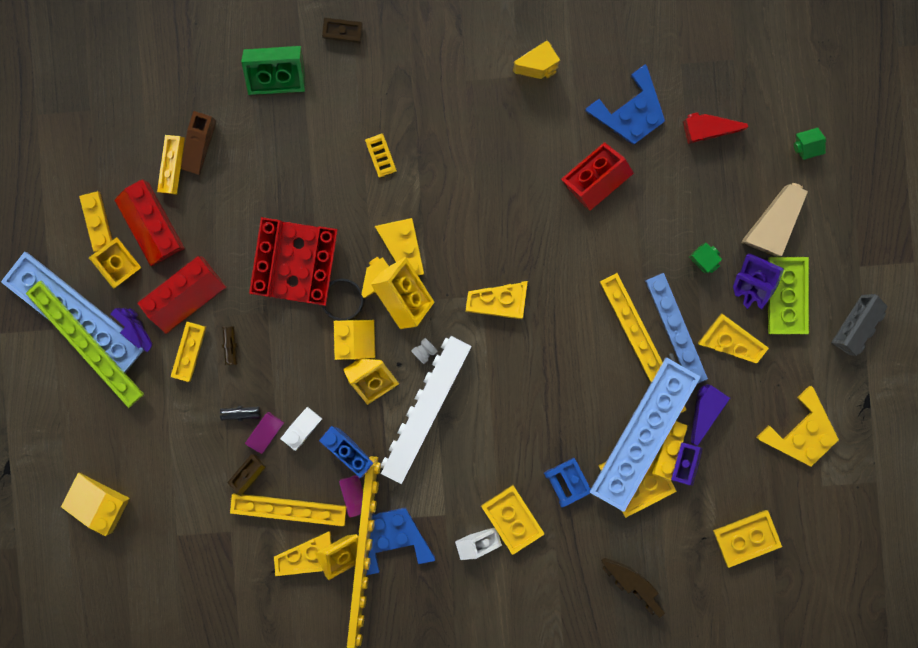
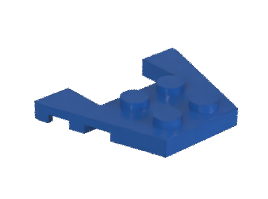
[585,64,665,145]
[366,507,435,575]

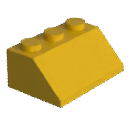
[371,257,434,329]

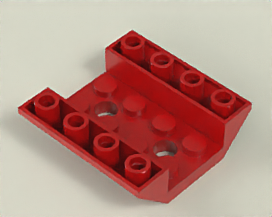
[249,217,338,306]

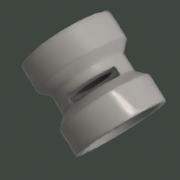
[411,338,438,364]

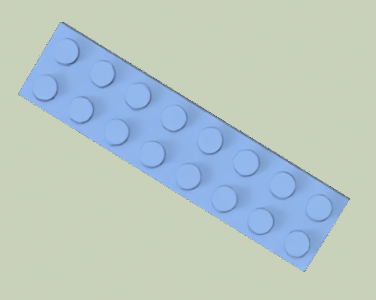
[1,252,144,373]
[590,358,700,512]

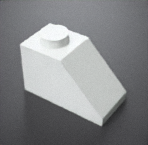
[281,407,322,451]
[455,527,502,560]

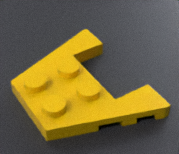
[756,386,839,466]

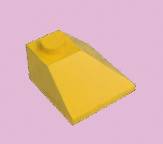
[343,359,399,405]

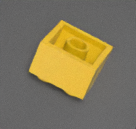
[513,40,560,79]
[334,320,375,360]

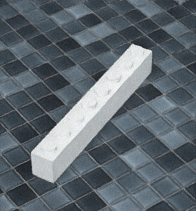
[381,336,471,484]

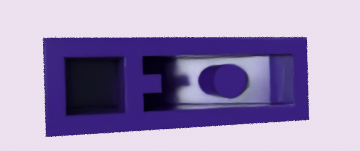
[690,384,730,446]

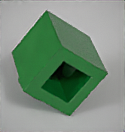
[794,128,826,160]
[689,243,722,273]

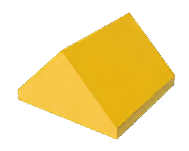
[89,237,141,289]
[315,534,359,580]

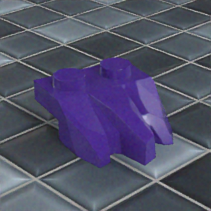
[733,253,784,309]
[111,308,152,352]

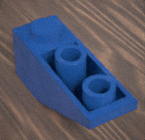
[319,426,373,478]

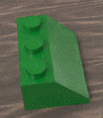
[241,46,305,95]

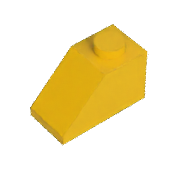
[362,257,389,298]

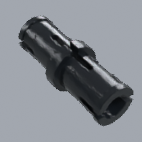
[220,406,260,421]

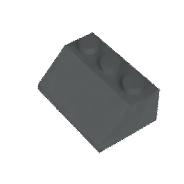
[831,294,888,356]

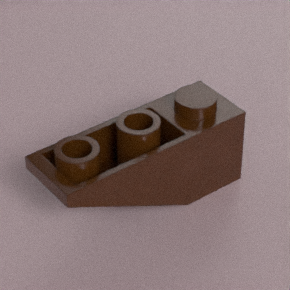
[181,111,217,175]

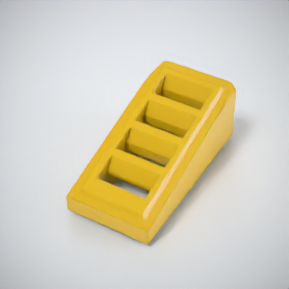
[365,134,397,178]

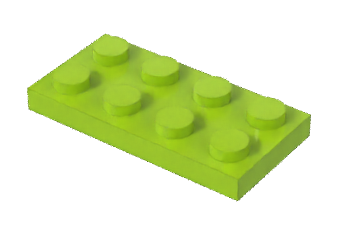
[768,257,809,334]

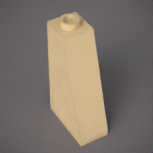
[742,183,808,257]

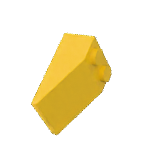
[61,473,130,536]

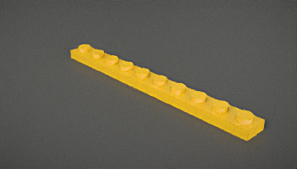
[347,456,381,648]

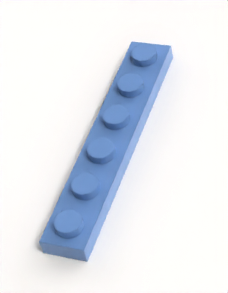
[645,273,708,383]

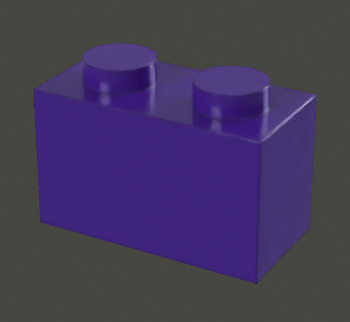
[671,442,703,486]

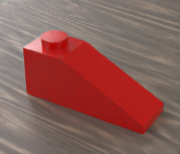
[683,112,748,144]

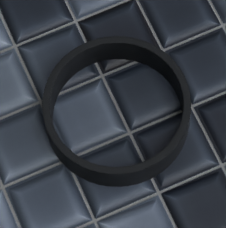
[322,278,364,321]

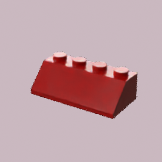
[115,179,185,267]
[137,256,226,334]

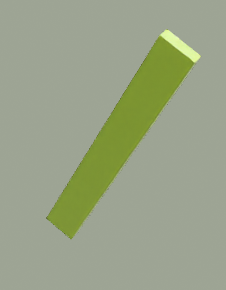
[25,280,144,408]

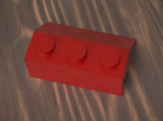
[561,142,634,211]

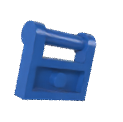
[544,458,591,507]

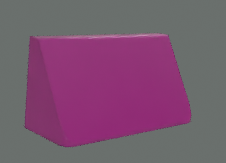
[245,412,284,454]
[339,475,363,518]

